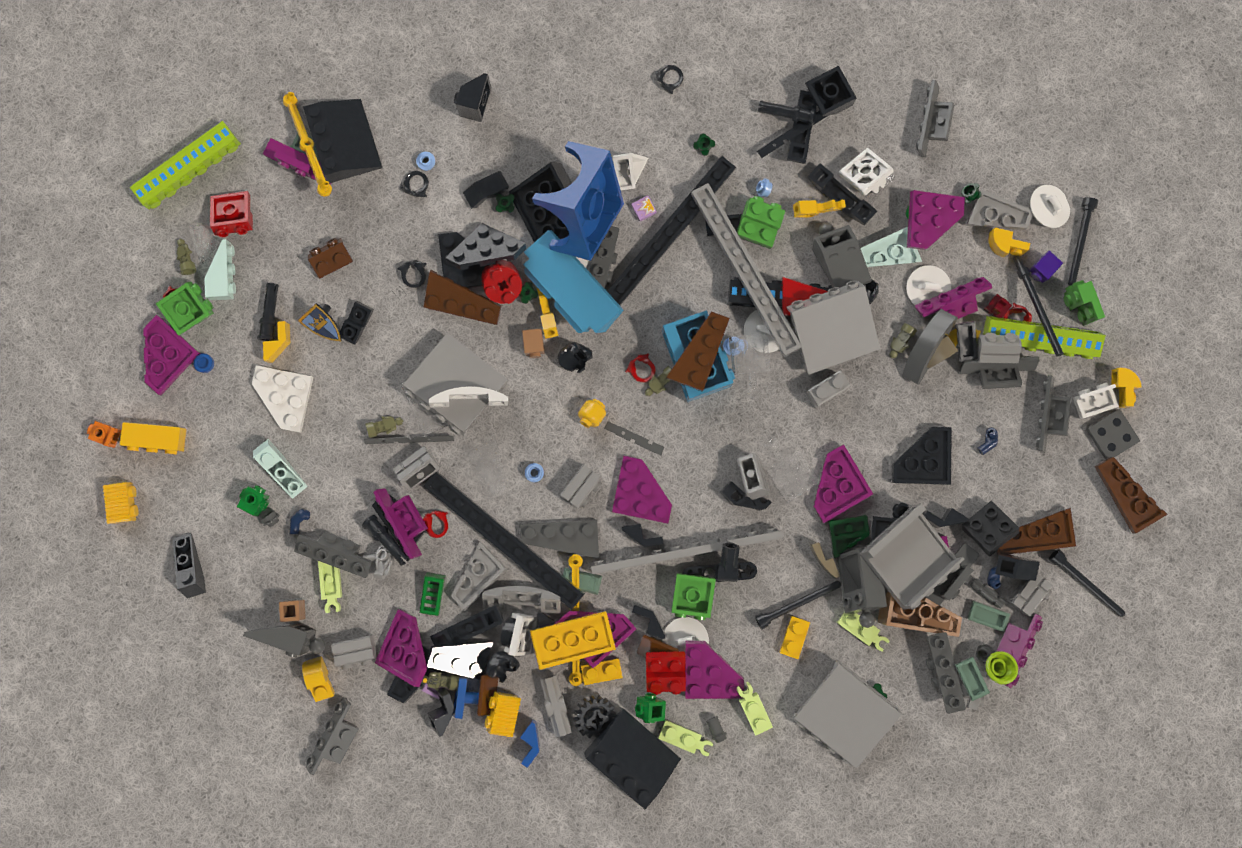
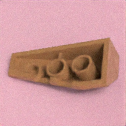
[877,591,962,637]

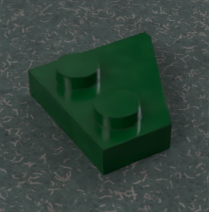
[828,515,870,558]

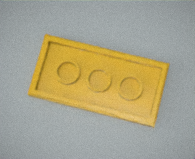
[530,611,616,670]

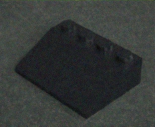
[303,99,383,184]
[508,162,572,242]
[584,708,681,810]

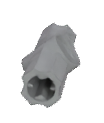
[540,675,572,737]

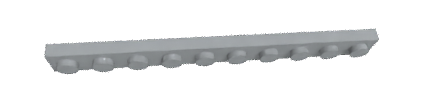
[691,183,802,357]
[591,528,784,574]

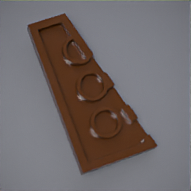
[423,270,502,325]
[666,311,730,392]
[1094,457,1168,534]
[997,508,1076,555]

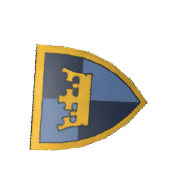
[298,303,342,342]

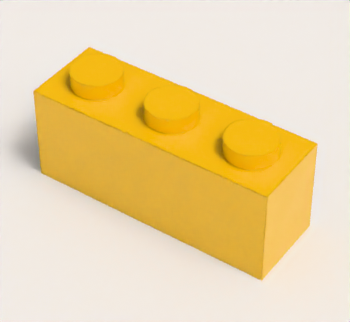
[120,422,186,455]

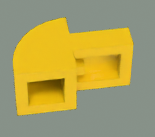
[988,228,1030,257]
[1111,368,1142,408]
[302,656,335,702]

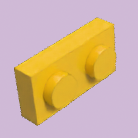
[779,616,810,659]
[581,658,623,686]

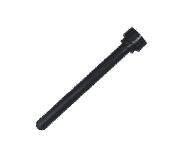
[1068,197,1099,286]
[1048,549,1125,617]
[755,581,841,630]

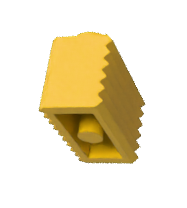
[103,482,139,524]
[485,692,521,737]

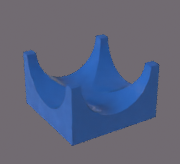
[532,141,624,261]

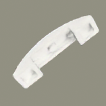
[429,387,508,407]

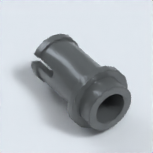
[706,716,727,743]

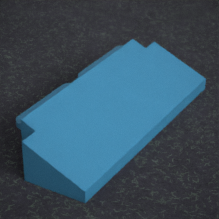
[523,230,624,333]

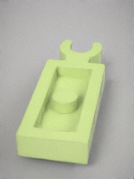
[318,561,342,613]
[837,611,890,652]
[737,682,773,736]
[658,719,713,756]

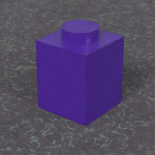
[1029,250,1063,283]

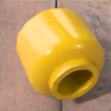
[578,399,606,428]

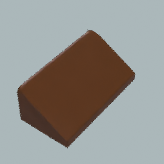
[637,635,680,658]
[477,674,498,716]

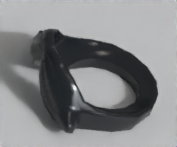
[655,65,684,94]
[400,171,429,197]
[397,260,427,288]

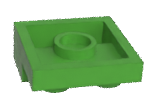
[737,196,785,249]
[1063,280,1105,326]
[156,282,214,336]
[671,573,716,620]

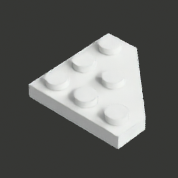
[252,366,313,433]

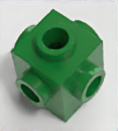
[237,485,270,516]
[635,693,666,723]

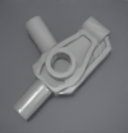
[363,532,394,580]

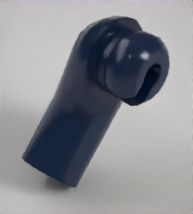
[977,427,998,455]
[289,509,310,535]
[987,566,1001,589]

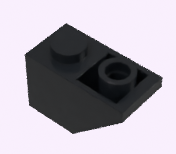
[995,553,1040,581]

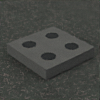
[1086,409,1140,460]

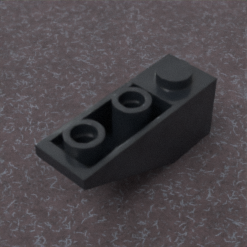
[173,533,206,599]

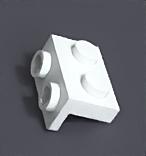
[1073,382,1119,419]

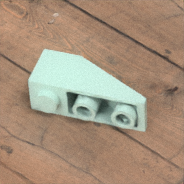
[204,239,236,301]
[253,439,307,499]

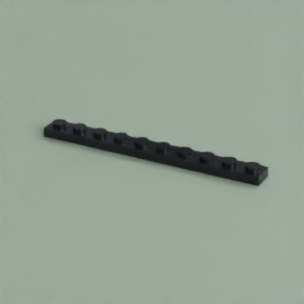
[607,156,736,306]
[424,471,585,610]

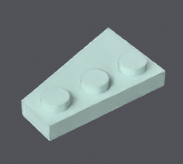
[861,227,922,267]

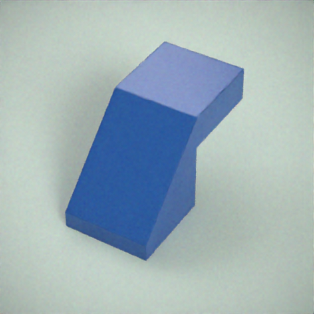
[520,719,540,768]

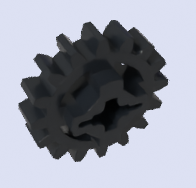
[573,695,616,739]

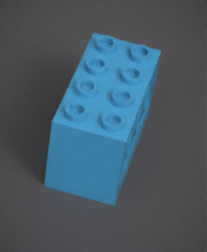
[662,310,735,403]

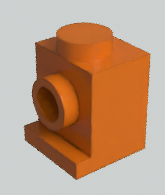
[87,421,122,448]

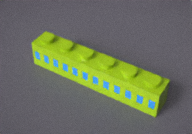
[130,121,241,210]
[982,316,1106,359]

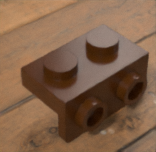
[308,238,353,279]

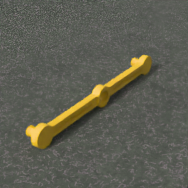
[283,92,332,197]
[568,554,583,686]

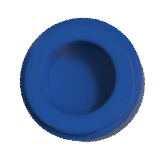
[194,354,214,373]

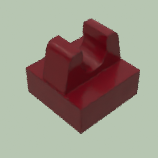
[984,294,1012,318]

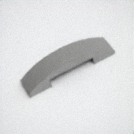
[482,586,561,613]

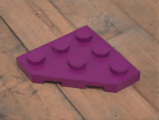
[907,190,965,250]
[143,315,200,395]
[813,444,873,523]
[612,456,672,524]
[375,609,427,687]
[554,611,636,668]
[685,641,744,699]

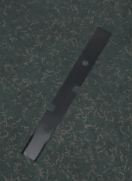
[756,110,829,158]

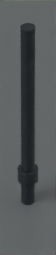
[1013,255,1064,357]

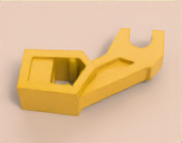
[793,200,845,218]
[537,288,558,339]

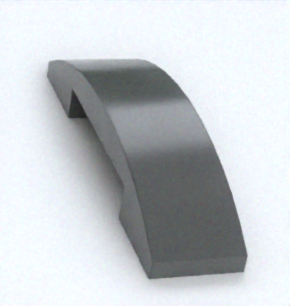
[902,309,958,385]

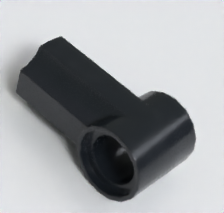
[717,542,740,582]

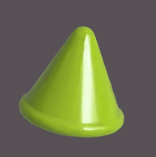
[985,651,1018,685]

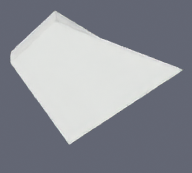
[612,153,648,190]

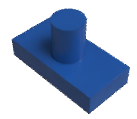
[453,676,479,719]

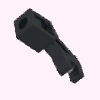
[720,481,772,511]

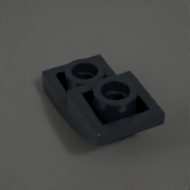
[340,301,374,345]

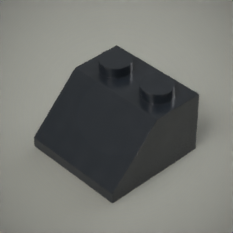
[805,66,857,116]
[454,73,492,122]

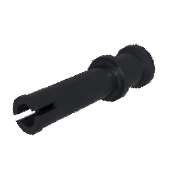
[758,100,816,126]
[257,283,279,341]
[362,515,410,566]

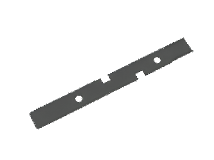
[604,421,665,456]
[364,436,454,444]

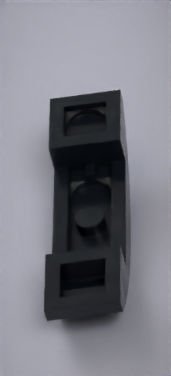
[787,90,817,164]
[807,163,877,226]
[430,604,505,646]

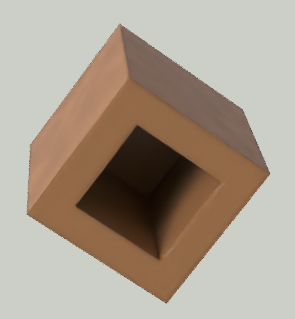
[522,329,545,358]
[279,600,306,622]

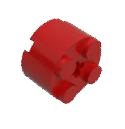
[481,260,522,304]

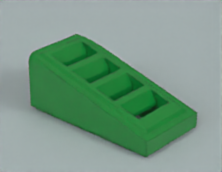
[419,572,446,616]

